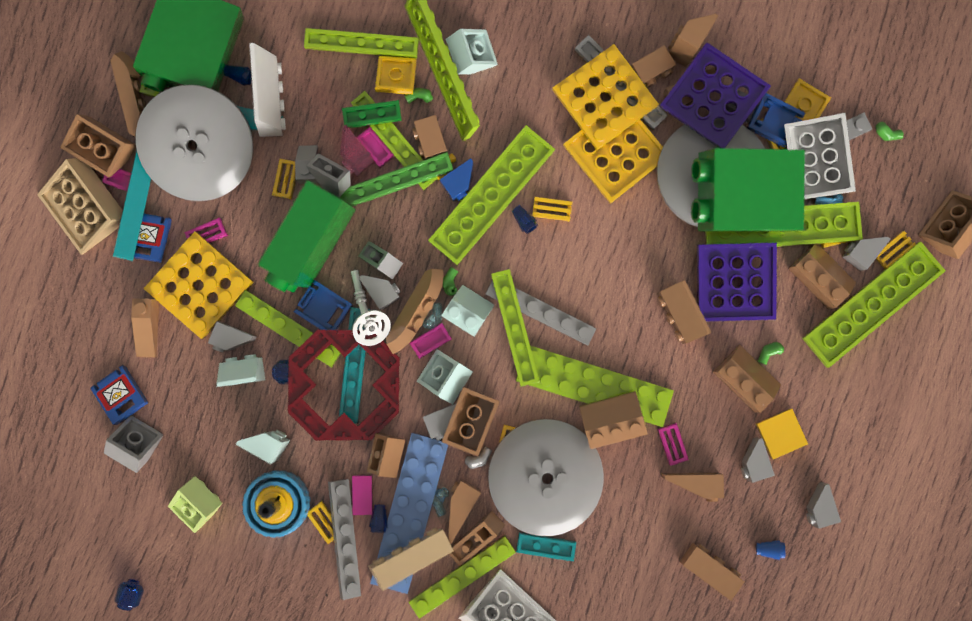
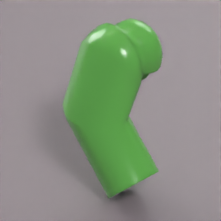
[404,88,433,104]
[875,122,904,141]
[442,267,458,296]
[757,342,784,365]

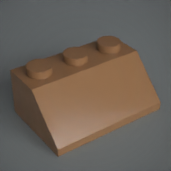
[668,14,718,67]
[60,114,136,177]
[919,190,972,259]
[788,244,856,309]
[657,280,712,344]
[713,345,781,413]
[442,387,500,456]
[580,391,648,449]

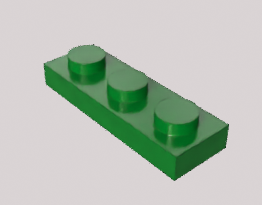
[342,100,402,129]

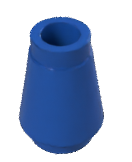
[756,540,786,560]

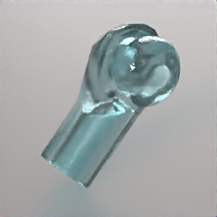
[422,303,442,329]
[432,487,449,517]

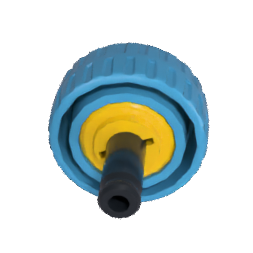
[242,470,311,538]

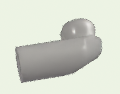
[465,446,492,469]

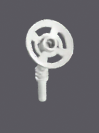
[351,270,391,346]

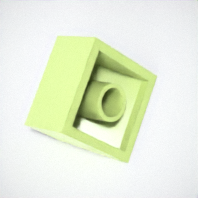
[168,476,222,533]

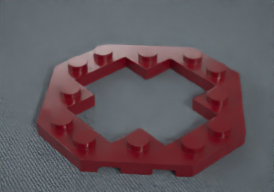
[288,330,400,441]

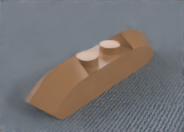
[110,51,146,138]
[386,269,443,354]

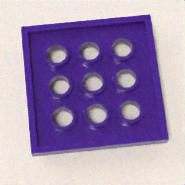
[660,42,771,148]
[697,242,777,321]

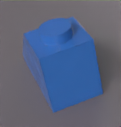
[440,158,473,202]

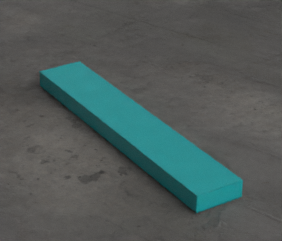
[112,149,151,261]
[339,307,370,424]

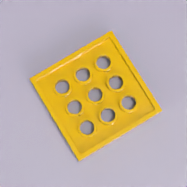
[552,44,659,150]
[563,108,663,204]
[143,231,253,339]

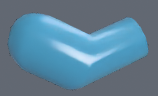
[815,194,844,205]

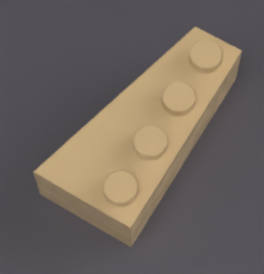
[368,527,454,591]

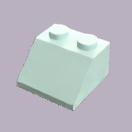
[446,29,498,74]
[441,285,495,337]
[417,349,473,405]
[217,354,265,387]
[236,430,290,464]

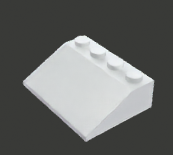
[250,43,286,137]
[784,113,856,199]
[459,569,556,621]

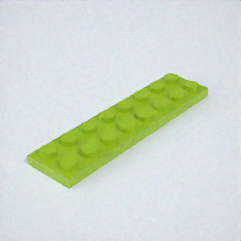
[405,0,480,141]
[428,125,555,266]
[705,202,863,247]
[802,241,946,368]
[516,345,674,427]

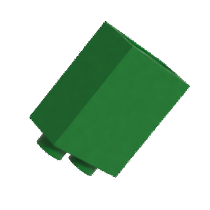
[133,0,244,93]
[691,148,805,231]
[258,180,356,293]

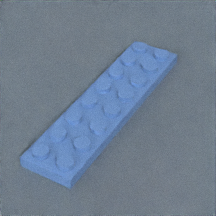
[370,432,448,594]

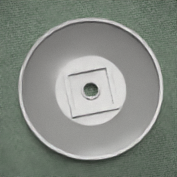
[136,85,253,201]
[657,118,765,227]
[488,419,604,536]

